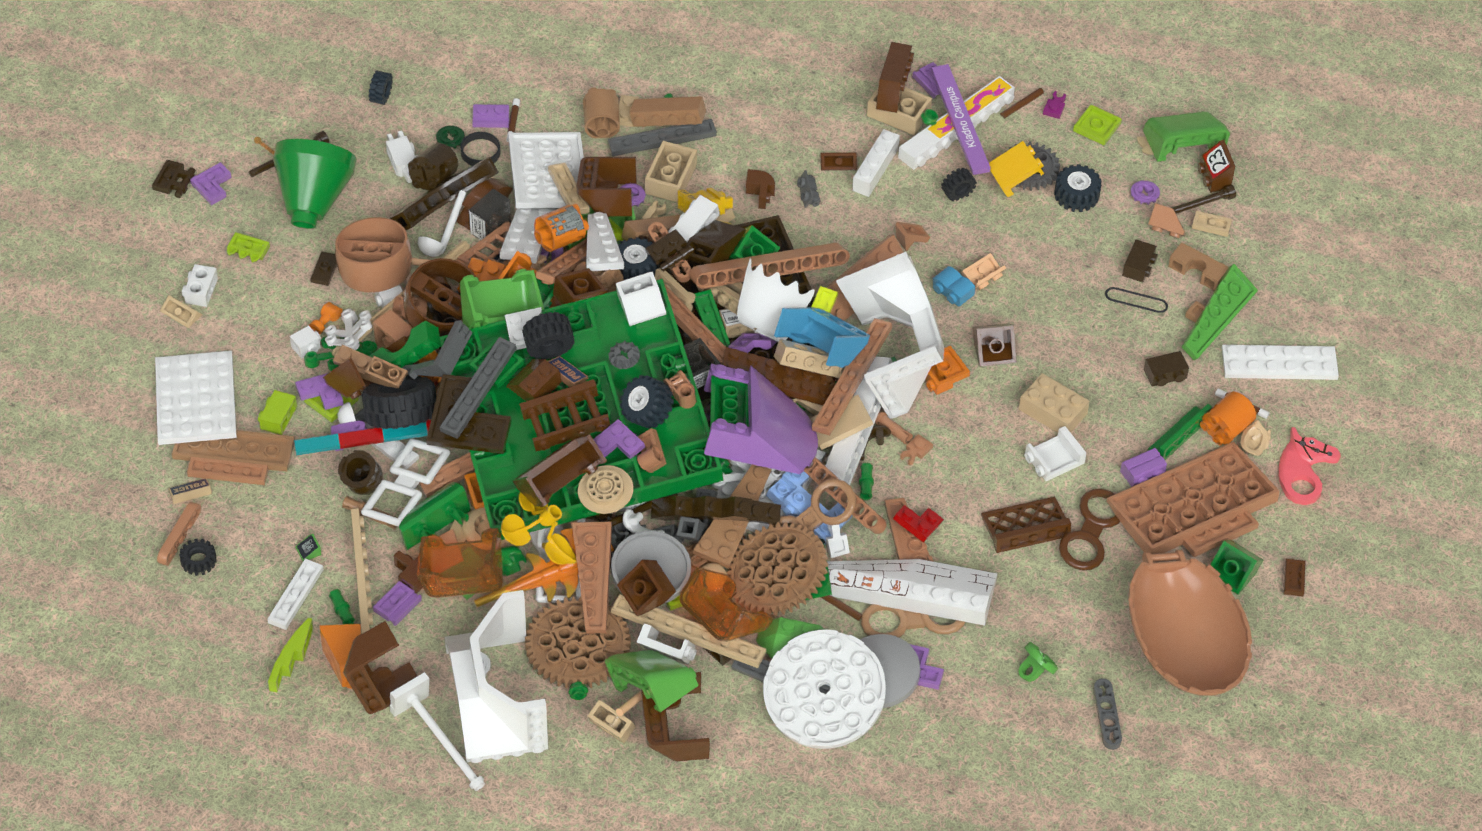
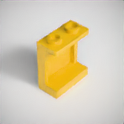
[989,141,1044,197]

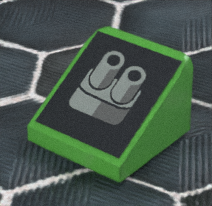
[295,534,321,561]

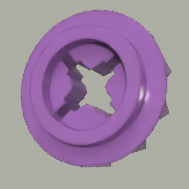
[1131,181,1160,205]
[620,184,646,207]

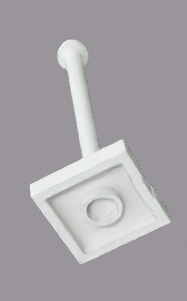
[390,672,485,791]

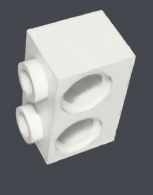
[182,264,218,307]

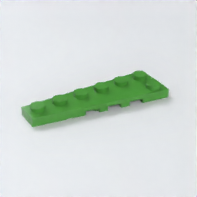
[1182,264,1258,360]

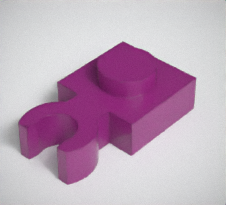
[1043,91,1066,119]

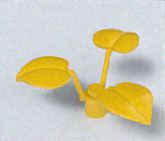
[501,492,577,565]

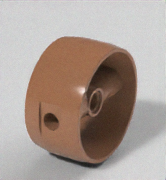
[335,217,412,292]

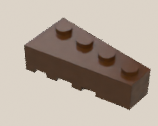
[876,42,915,113]

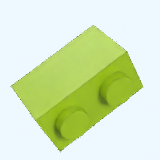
[258,390,297,435]

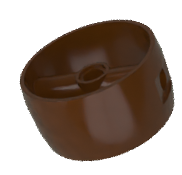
[403,258,476,337]

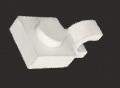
[826,524,850,558]

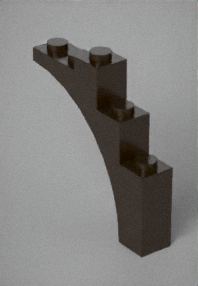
[389,157,499,231]
[651,495,781,525]

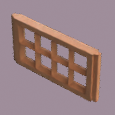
[456,222,511,267]

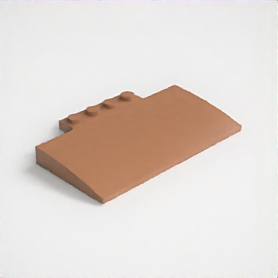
[1107,442,1280,557]

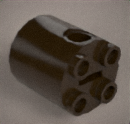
[408,143,458,190]

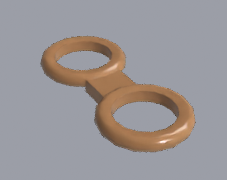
[767,478,856,561]
[861,604,965,638]

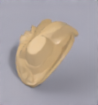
[1241,420,1271,456]

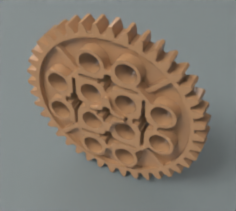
[726,522,828,617]
[525,596,631,689]

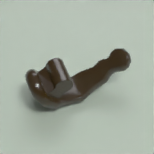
[860,425,891,461]

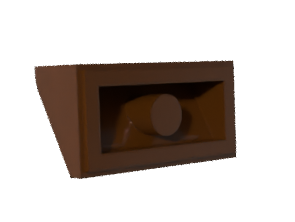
[820,152,857,171]

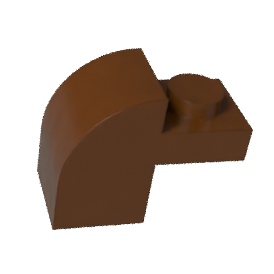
[746,169,775,209]
[393,550,427,594]

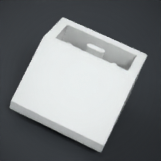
[616,272,666,326]

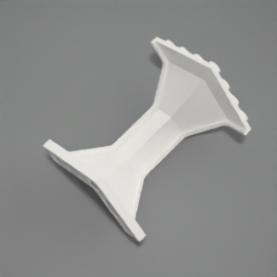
[836,252,944,419]
[445,590,548,763]

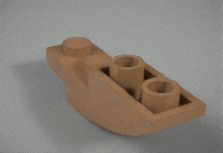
[333,345,408,388]

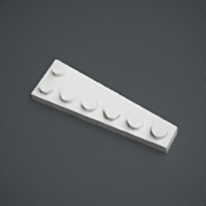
[586,212,624,271]

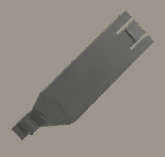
[402,321,472,379]

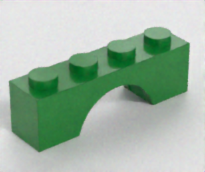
[369,320,441,368]

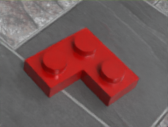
[893,505,944,543]

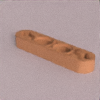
[648,222,691,282]
[157,502,201,566]

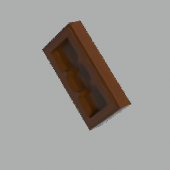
[1284,558,1306,597]

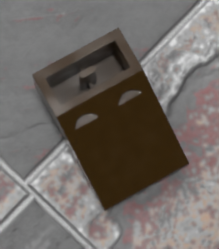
[684,220,746,274]

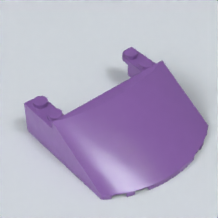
[704,364,818,474]

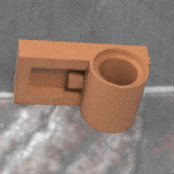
[637,428,666,473]

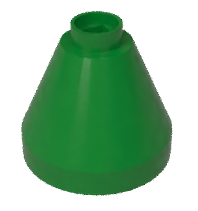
[273,139,357,229]

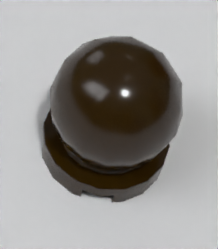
[338,450,383,495]

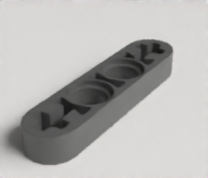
[1093,678,1122,750]

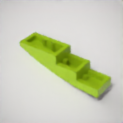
[268,618,314,692]

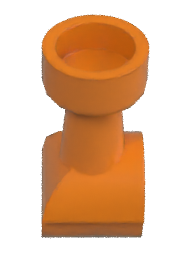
[309,302,343,335]

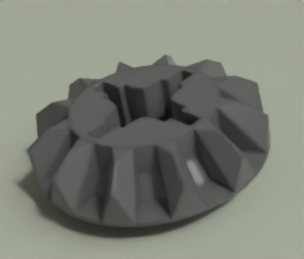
[608,340,640,369]

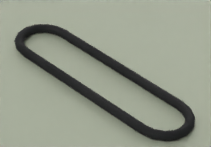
[1105,287,1168,313]

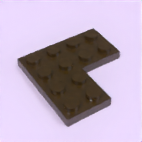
[426,374,512,454]

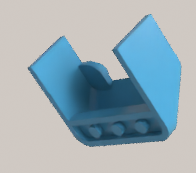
[774,307,870,368]

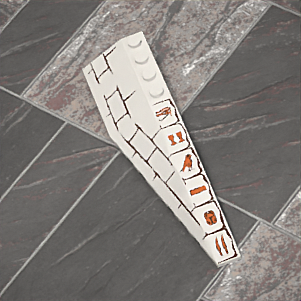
[765,559,997,625]

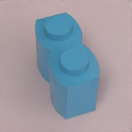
[933,266,975,307]

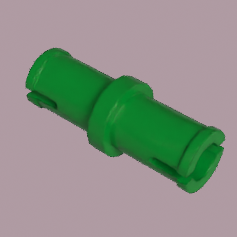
[859,463,874,500]
[329,589,355,625]

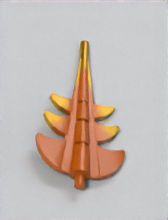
[474,528,614,607]

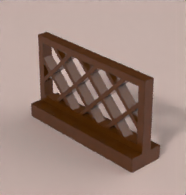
[981,496,1071,553]

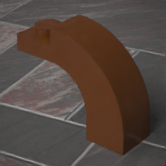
[456,178,513,231]

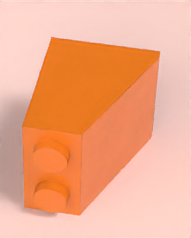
[320,624,362,689]

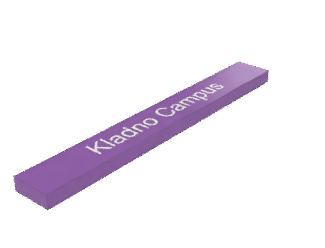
[931,64,990,175]

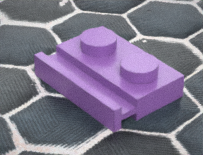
[912,62,940,99]
[473,104,509,128]
[373,581,422,626]

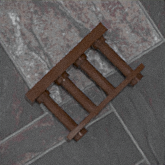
[519,379,610,451]

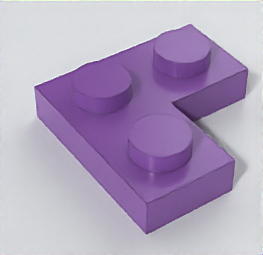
[190,162,232,205]
[729,333,777,353]
[295,373,343,410]
[593,419,645,459]
[910,644,944,690]

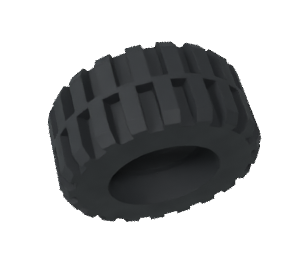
[361,376,437,429]

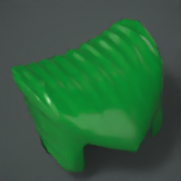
[485,545,527,576]

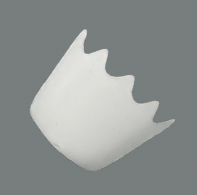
[737,258,815,342]

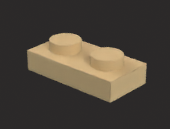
[619,95,639,127]
[1192,211,1232,237]

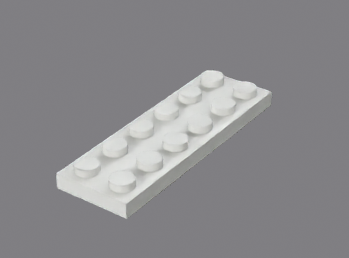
[500,208,557,264]
[1222,345,1339,380]

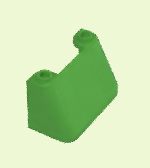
[1143,111,1230,162]
[460,269,544,329]
[605,649,699,712]

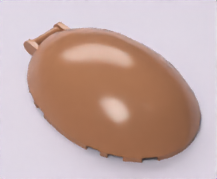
[1129,550,1252,696]

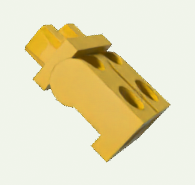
[678,188,733,215]

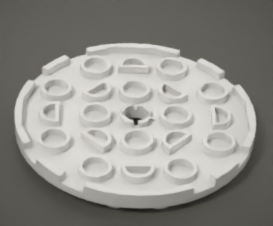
[763,630,886,749]

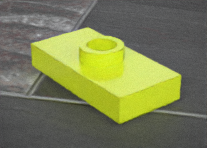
[811,286,838,313]

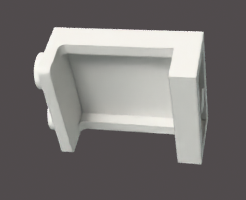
[1024,426,1086,481]
[637,623,697,664]

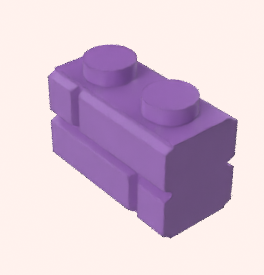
[1120,448,1167,487]

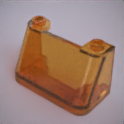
[416,528,503,598]
[680,567,774,642]

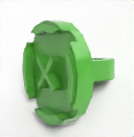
[1019,642,1058,682]

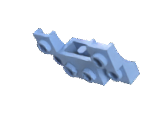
[766,472,853,545]

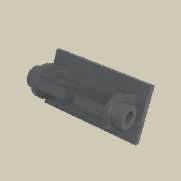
[797,170,821,208]

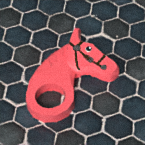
[1279,427,1341,505]

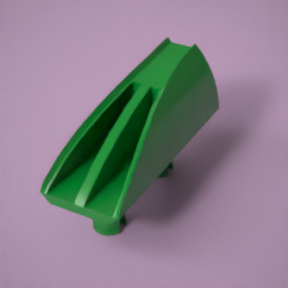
[399,482,471,551]

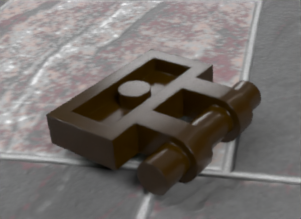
[152,160,196,198]
[645,229,694,272]

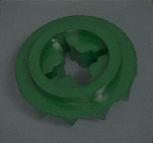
[436,126,465,149]

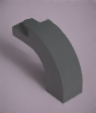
[677,488,718,542]

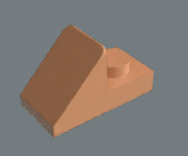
[895,222,931,251]

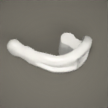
[623,509,665,534]

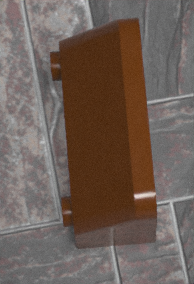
[576,157,637,217]
[323,336,419,400]
[513,434,607,508]
[343,621,417,714]
[641,672,710,762]

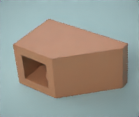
[1148,203,1186,238]

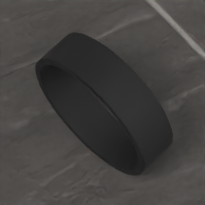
[460,132,501,166]

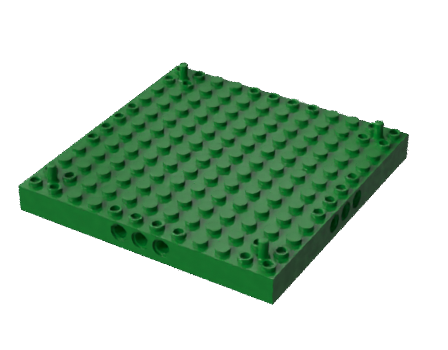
[440,279,724,542]

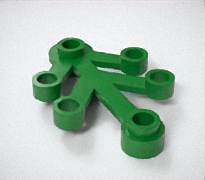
[304,336,377,371]

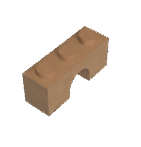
[1168,243,1229,291]

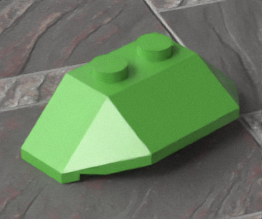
[756,617,825,659]

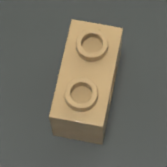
[587,700,636,743]

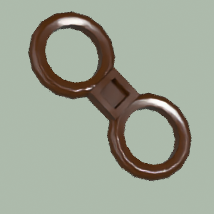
[1059,488,1120,571]

